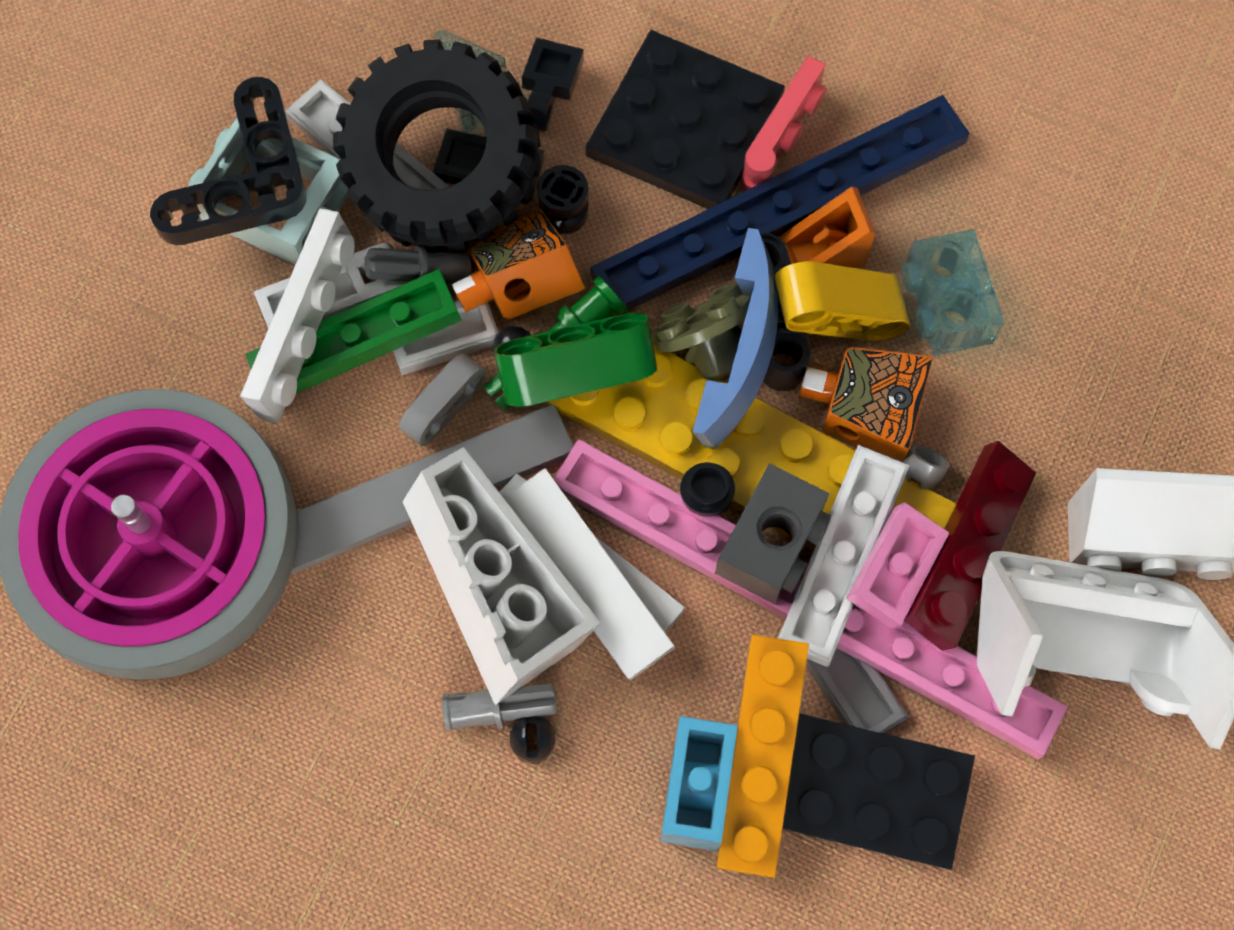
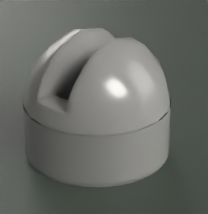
[903,445,950,490]

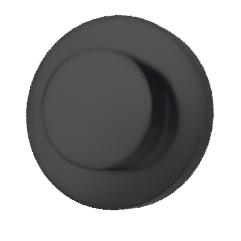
[680,462,735,516]

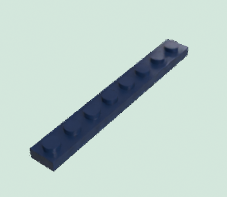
[590,95,970,310]

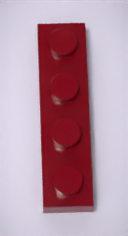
[904,441,1036,651]

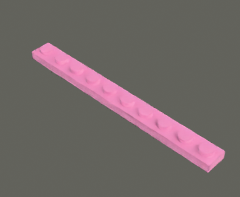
[553,439,1068,760]

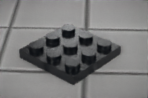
[586,29,785,209]

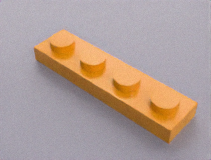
[716,634,809,878]

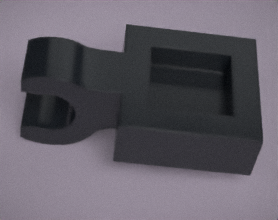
[522,37,584,131]

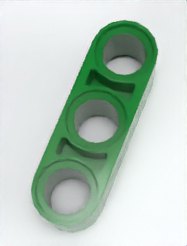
[494,313,657,407]

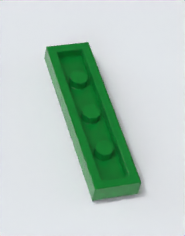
[245,269,462,393]

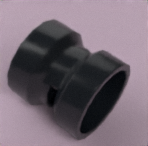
[537,165,589,235]

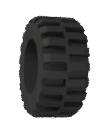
[333,39,541,252]

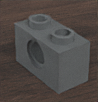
[715,463,832,604]

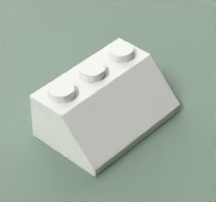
[1067,468,1234,580]

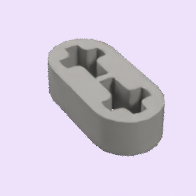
[399,353,486,446]

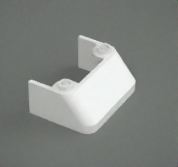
[976,551,1234,749]

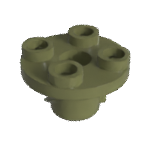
[653,283,751,380]

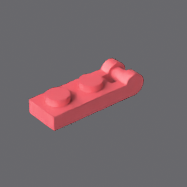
[741,55,827,191]

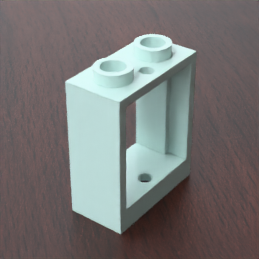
[188,118,349,265]

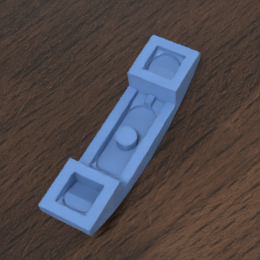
[693,228,779,449]

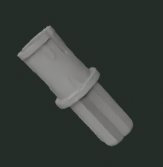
[442,684,557,731]

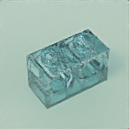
[902,229,1004,356]

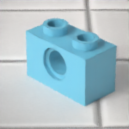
[660,716,738,851]

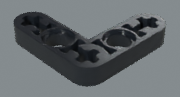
[150,77,306,245]

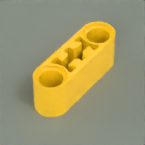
[774,261,911,341]

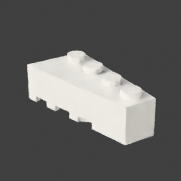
[403,447,601,705]

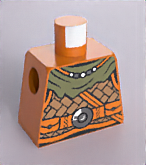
[451,208,585,319]
[799,347,933,463]

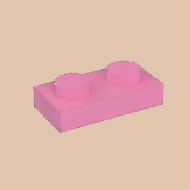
[846,502,949,629]

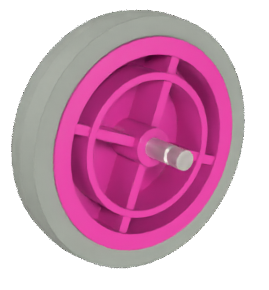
[0,389,298,680]

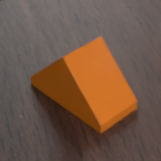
[779,186,876,268]

